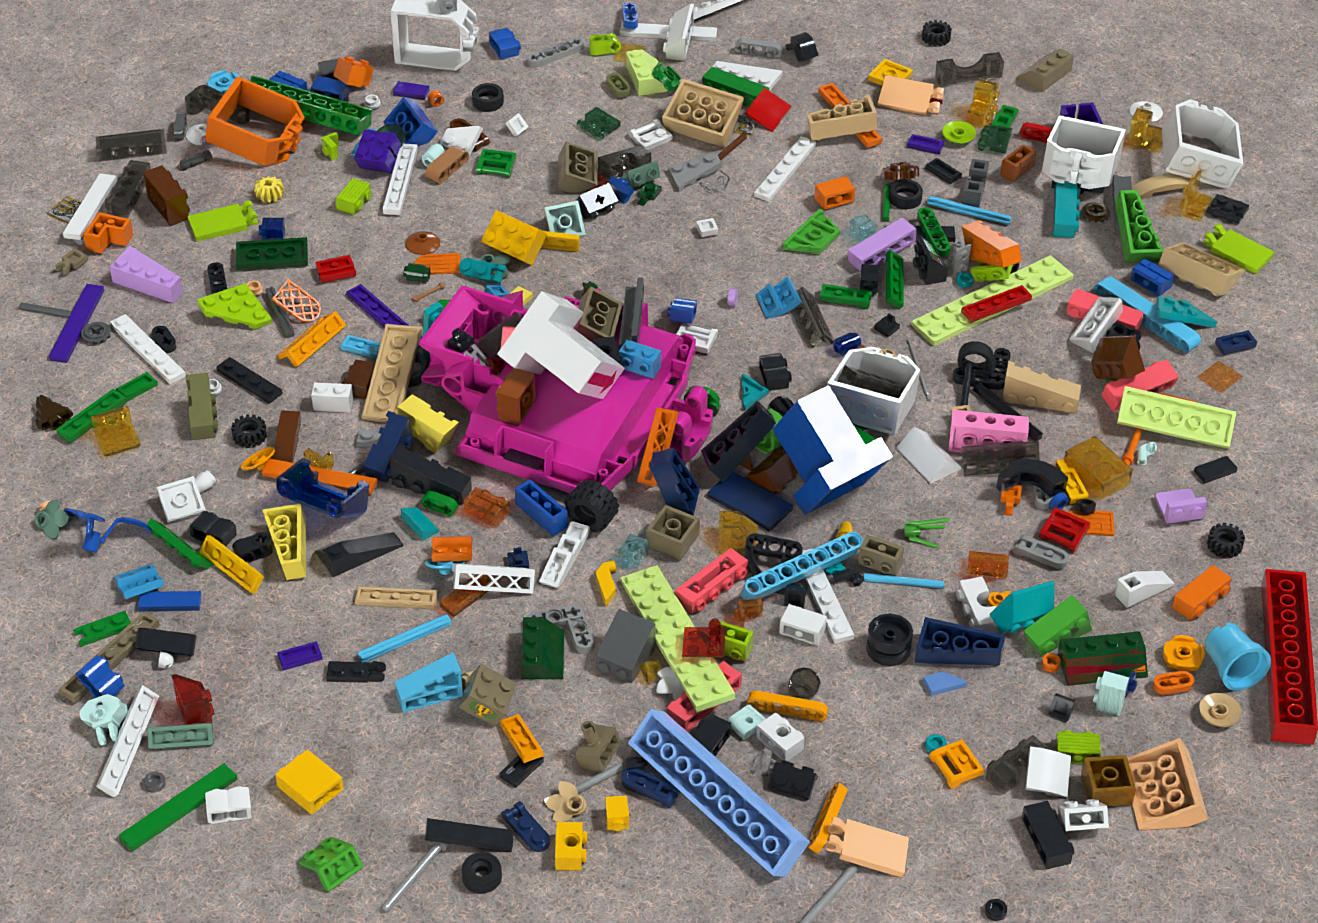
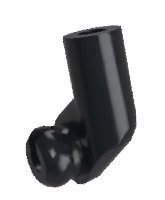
[832,568,862,586]

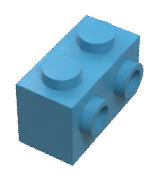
[619,340,661,379]

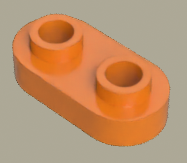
[1153,671,1194,695]

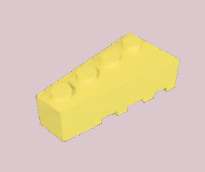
[262,504,306,580]

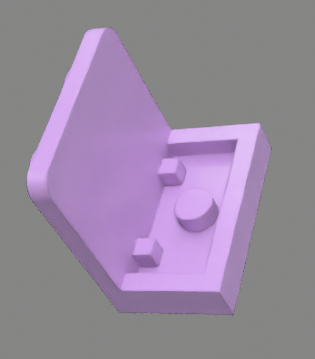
[1155,489,1207,524]

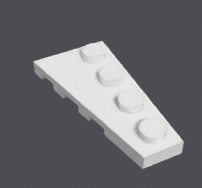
[712,61,783,91]

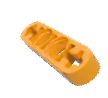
[747,691,829,722]
[807,782,848,853]

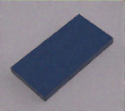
[708,472,793,532]

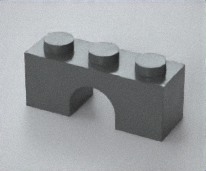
[962,159,989,208]

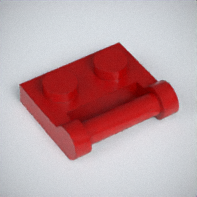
[1039,507,1090,553]

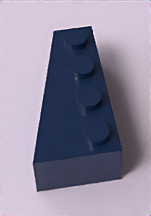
[915,617,1006,665]

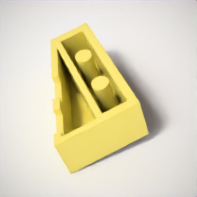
[395,394,459,453]

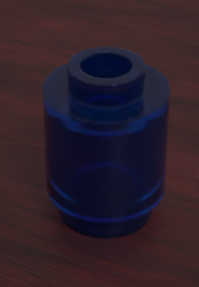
[833,332,861,355]

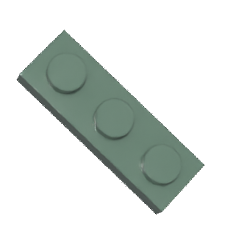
[147,722,214,749]

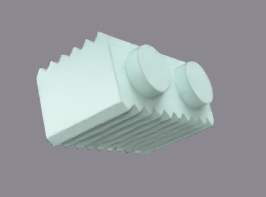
[1093,671,1129,717]

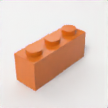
[1172,565,1232,621]

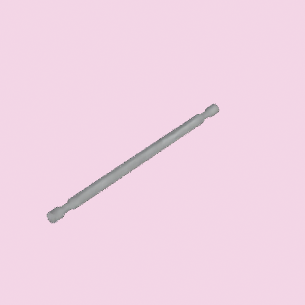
[907,339,931,401]

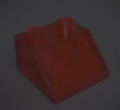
[171,674,215,724]

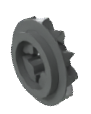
[81,322,111,345]

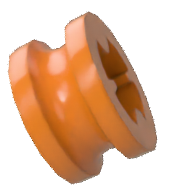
[427,90,444,107]
[1041,653,1061,673]

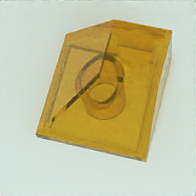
[718,511,758,556]

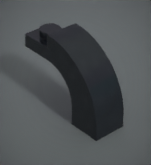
[996,459,1068,498]

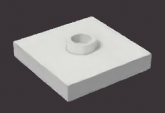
[156,476,206,524]

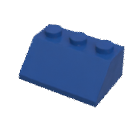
[383,96,438,146]

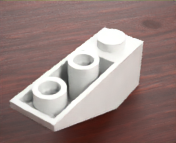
[1115,571,1175,608]

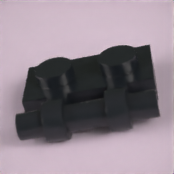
[1206,194,1250,224]

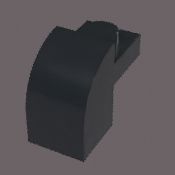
[785,32,819,62]
[860,264,879,293]

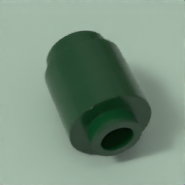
[403,263,431,283]

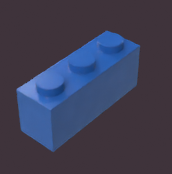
[515,479,568,536]

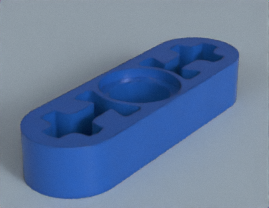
[622,3,638,29]

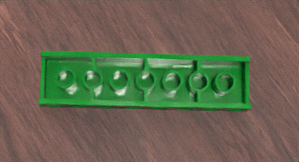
[250,75,373,135]

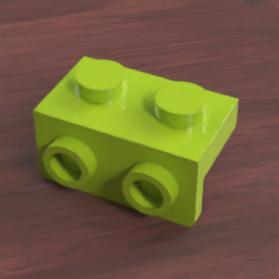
[970,262,1013,282]

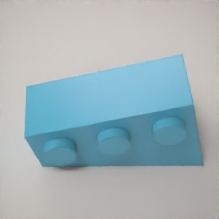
[395,652,463,712]

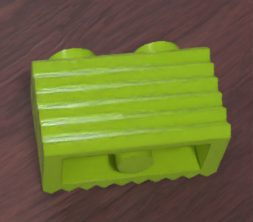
[335,178,372,215]
[1055,730,1101,764]

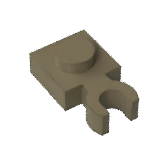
[55,248,88,275]

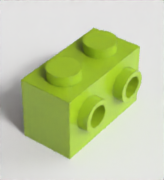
[707,620,754,662]

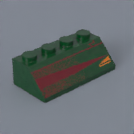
[1057,631,1148,686]

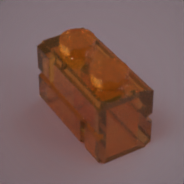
[464,487,510,527]

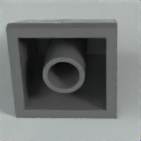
[596,609,655,683]

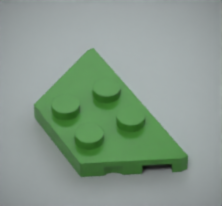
[782,208,840,254]

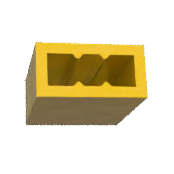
[275,749,344,815]

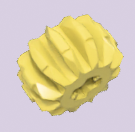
[254,176,284,203]

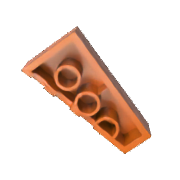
[961,220,1022,267]

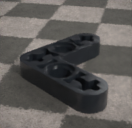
[952,348,1011,390]

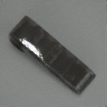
[185,85,251,124]

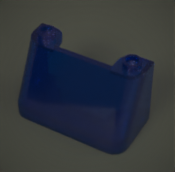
[276,458,369,518]

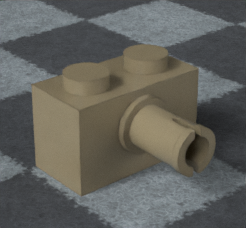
[575,721,622,773]

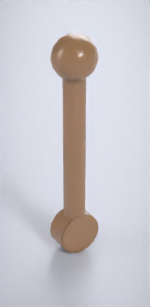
[413,282,445,302]

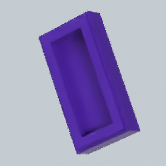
[393,81,430,100]
[907,134,944,155]
[277,641,323,671]

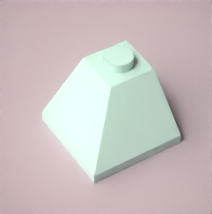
[544,201,586,236]

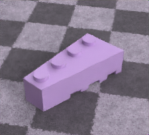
[110,246,183,303]

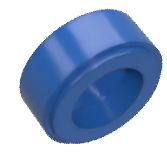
[1049,492,1069,510]

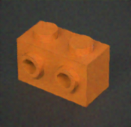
[814,176,855,210]

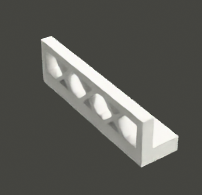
[452,563,535,594]

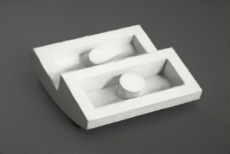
[1025,746,1071,798]

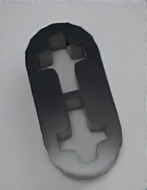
[152,325,177,353]

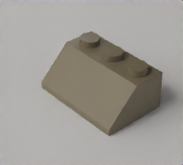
[1016,49,1074,92]
[558,141,597,194]
[573,286,623,342]

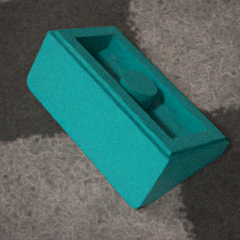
[400,507,439,540]

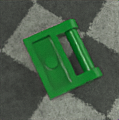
[476,149,516,178]

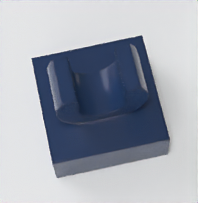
[507,547,529,568]

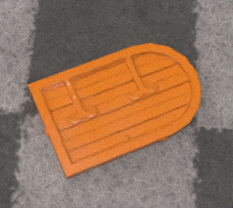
[414,253,461,275]
[1068,510,1115,536]

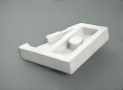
[439,126,483,157]

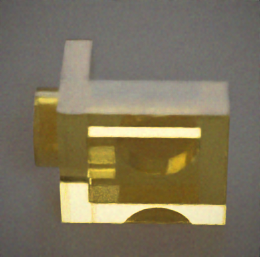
[303,448,334,470]

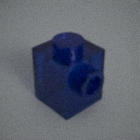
[259,218,285,240]

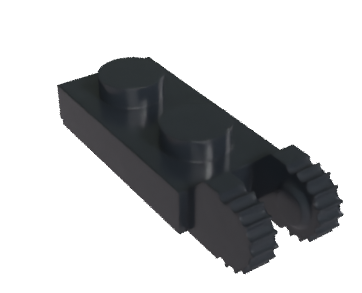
[326,661,386,683]

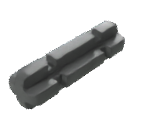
[179,150,212,170]

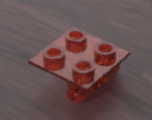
[682,618,726,657]

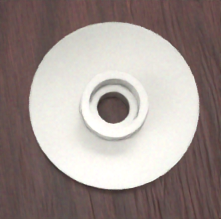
[1129,101,1163,122]
[186,123,210,145]

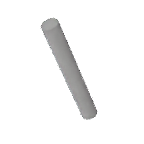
[576,763,624,794]

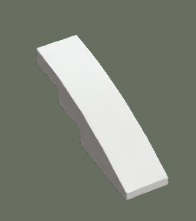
[539,521,590,589]

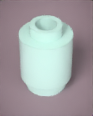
[422,144,445,167]

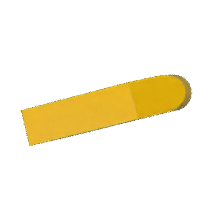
[596,560,616,607]

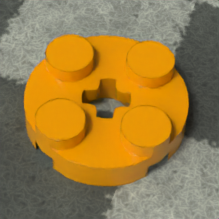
[1163,635,1205,672]

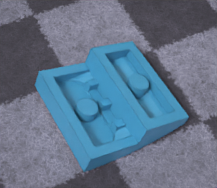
[756,276,802,319]
[113,563,164,599]

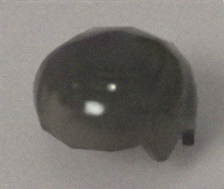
[787,667,821,700]

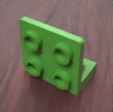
[298,837,364,891]

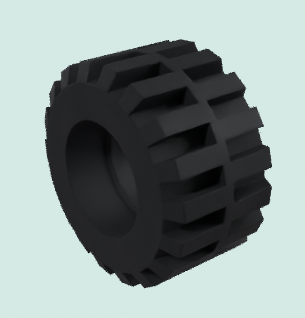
[565,480,619,532]

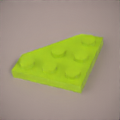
[197,283,272,329]

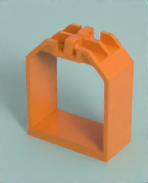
[205,76,305,166]

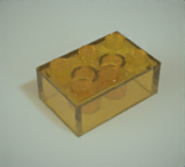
[1064,436,1133,500]

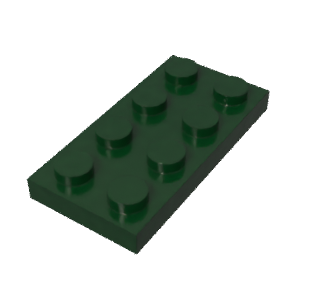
[236,237,308,270]

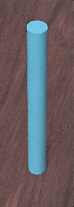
[864,573,944,589]

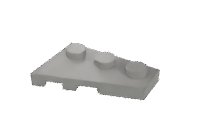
[668,152,722,191]

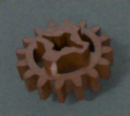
[882,162,919,182]

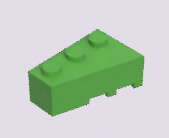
[1024,595,1092,656]

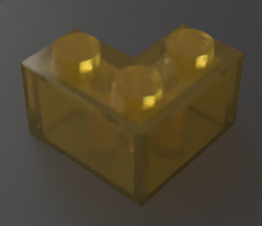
[966,79,1000,128]
[1127,108,1163,153]

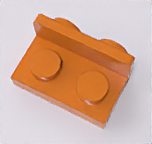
[432,536,472,562]

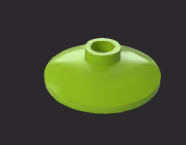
[942,121,976,143]

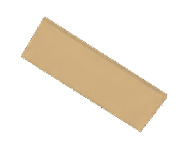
[361,324,422,423]

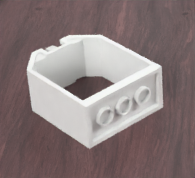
[391,0,479,71]
[1161,100,1243,189]
[1042,115,1126,189]
[827,347,920,435]

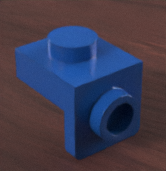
[609,176,635,204]

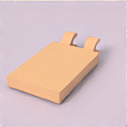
[877,75,944,115]
[825,817,909,877]

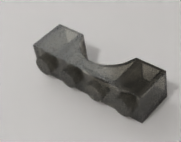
[935,52,1004,86]

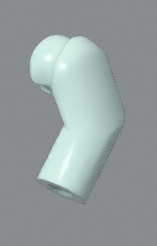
[1137,442,1157,465]

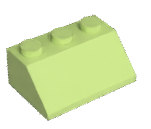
[626,49,668,96]

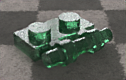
[577,107,621,139]
[977,125,1013,154]

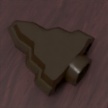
[35,395,73,430]

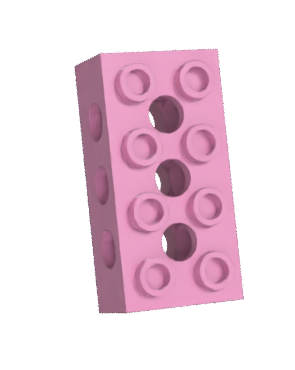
[948,410,1029,459]

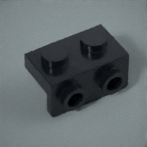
[768,760,818,799]

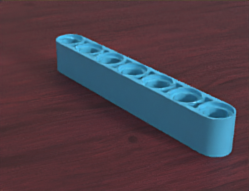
[1094,276,1201,353]
[741,532,863,603]

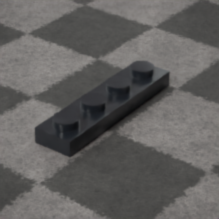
[216,357,283,404]

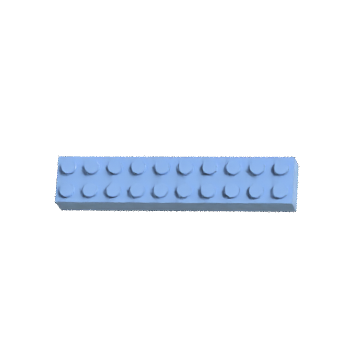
[628,709,810,877]

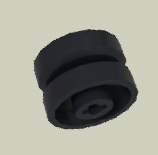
[866,613,913,666]

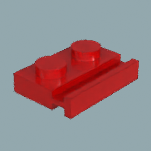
[315,255,356,283]

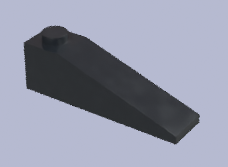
[315,532,404,577]

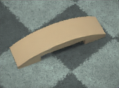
[1132,173,1200,199]

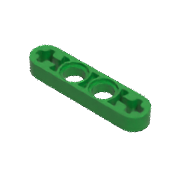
[917,207,951,257]

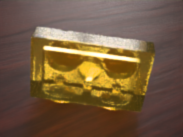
[1180,171,1214,222]

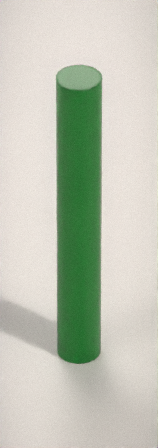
[882,184,890,222]

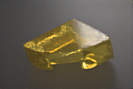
[640,660,660,685]

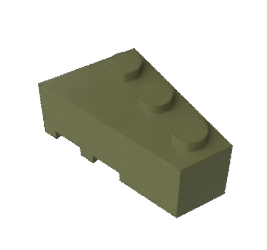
[185,373,218,440]

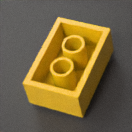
[481,210,547,266]

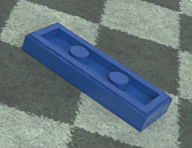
[138,591,202,612]

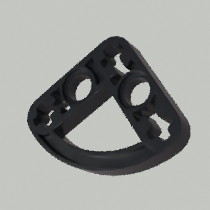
[745,533,803,595]

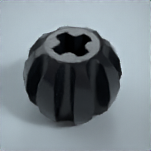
[767,396,794,417]

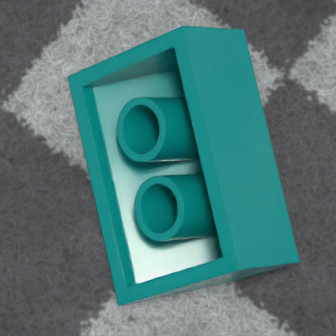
[989,581,1055,634]

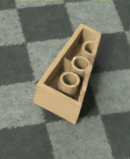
[807,95,877,141]
[1003,361,1081,413]

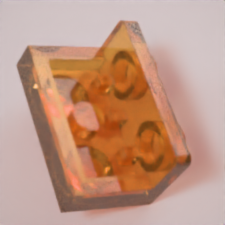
[967,550,1009,578]

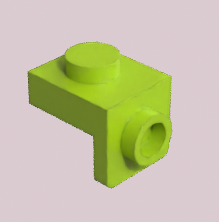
[321,132,339,160]

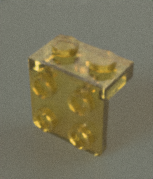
[91,406,141,457]

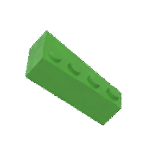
[1115,190,1164,263]

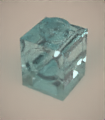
[849,214,877,242]
[619,534,648,568]

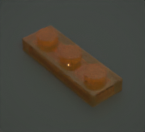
[439,574,497,617]

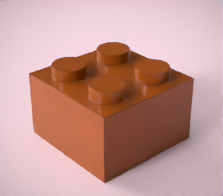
[495,368,536,426]

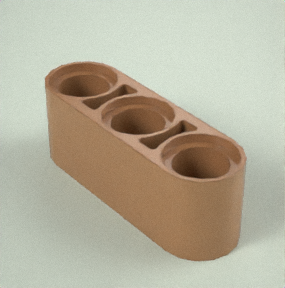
[425,146,469,184]

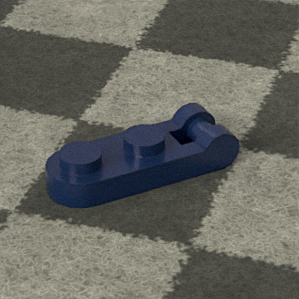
[621,768,681,808]
[501,801,550,852]

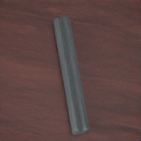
[265,287,295,338]

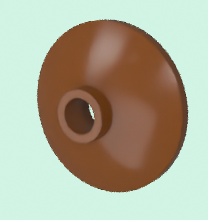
[405,231,440,255]

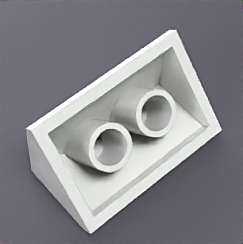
[1069,297,1123,353]
[897,427,961,484]

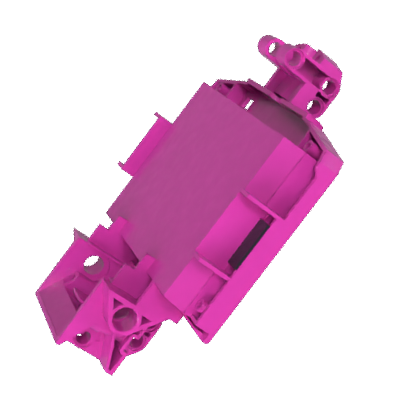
[419,285,713,494]

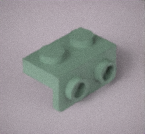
[620,161,661,188]

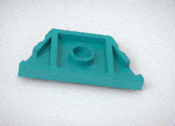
[1155,296,1217,328]

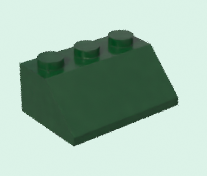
[521,617,564,679]

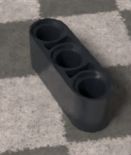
[135,628,197,656]

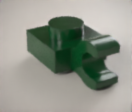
[638,182,662,206]

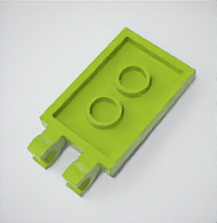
[187,200,258,242]
[1202,223,1275,274]

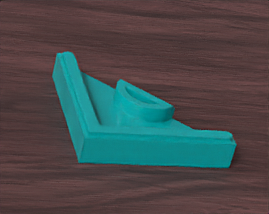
[741,373,769,411]

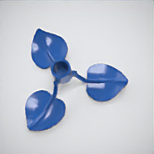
[64,508,152,553]

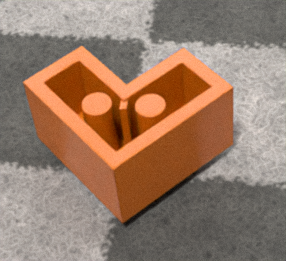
[333,56,374,87]
[83,212,134,254]

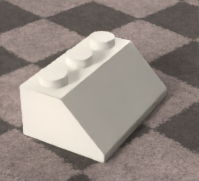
[663,4,694,61]

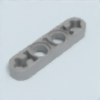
[528,37,584,68]

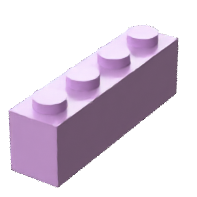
[848,217,916,272]

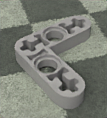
[527,605,594,654]

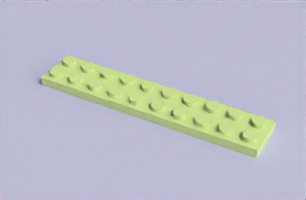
[911,255,1074,346]
[620,565,735,712]

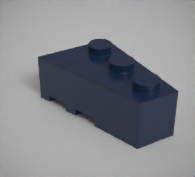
[364,411,413,483]
[650,448,700,515]

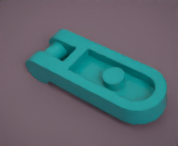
[459,258,507,284]

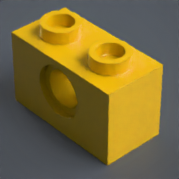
[555,822,587,870]

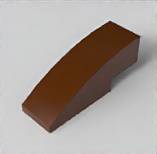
[273,410,301,463]

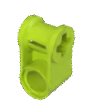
[589,33,621,56]

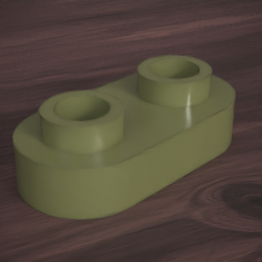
[606,73,631,97]

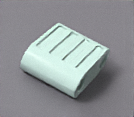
[727,705,766,740]

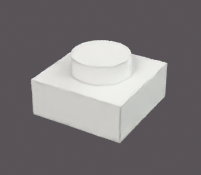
[505,113,528,137]
[696,218,718,237]

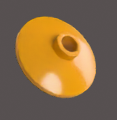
[240,447,275,471]

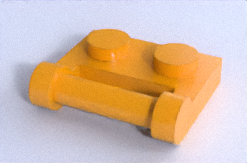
[929,739,984,789]

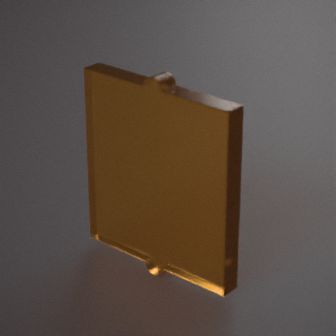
[1198,361,1243,393]

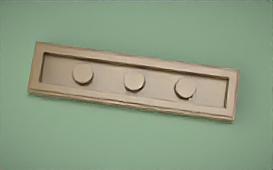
[355,586,438,609]

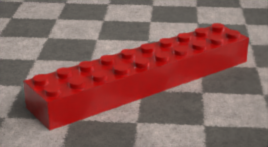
[1261,569,1318,745]

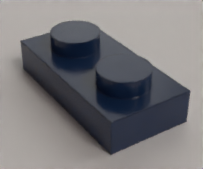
[1215,330,1257,355]

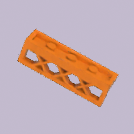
[637,407,679,487]

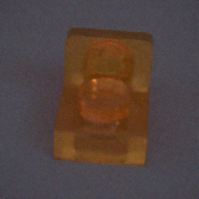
[734,598,763,628]

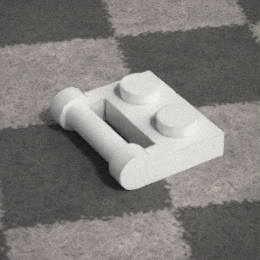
[628,119,673,151]
[676,323,718,354]

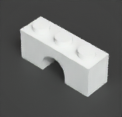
[956,577,1001,633]

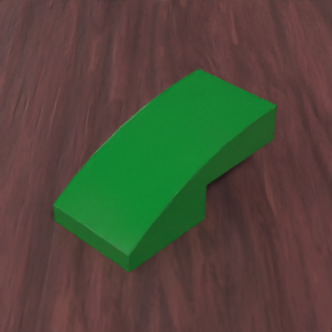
[992,105,1019,131]

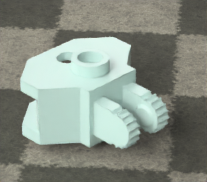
[79,694,128,745]

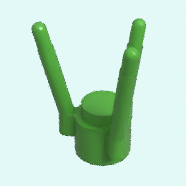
[904,518,950,549]

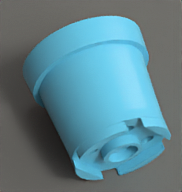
[1204,623,1271,691]

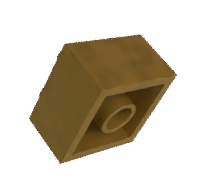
[1081,755,1136,807]

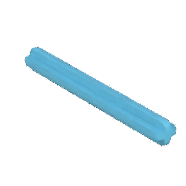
[927,196,1011,225]
[357,614,451,662]

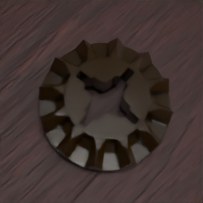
[1082,202,1110,223]

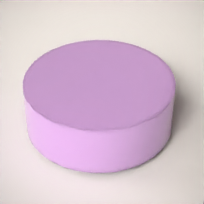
[728,288,738,307]

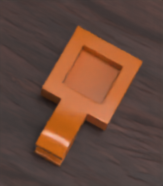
[1000,485,1022,516]

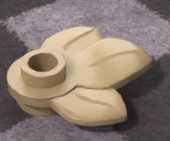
[544,781,587,822]

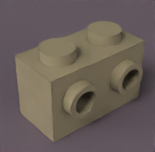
[858,535,904,576]

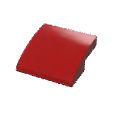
[745,88,792,132]

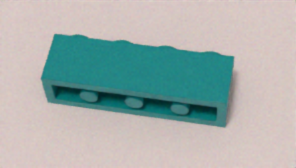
[1053,181,1080,238]

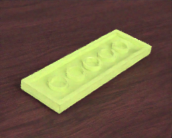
[1117,386,1236,449]

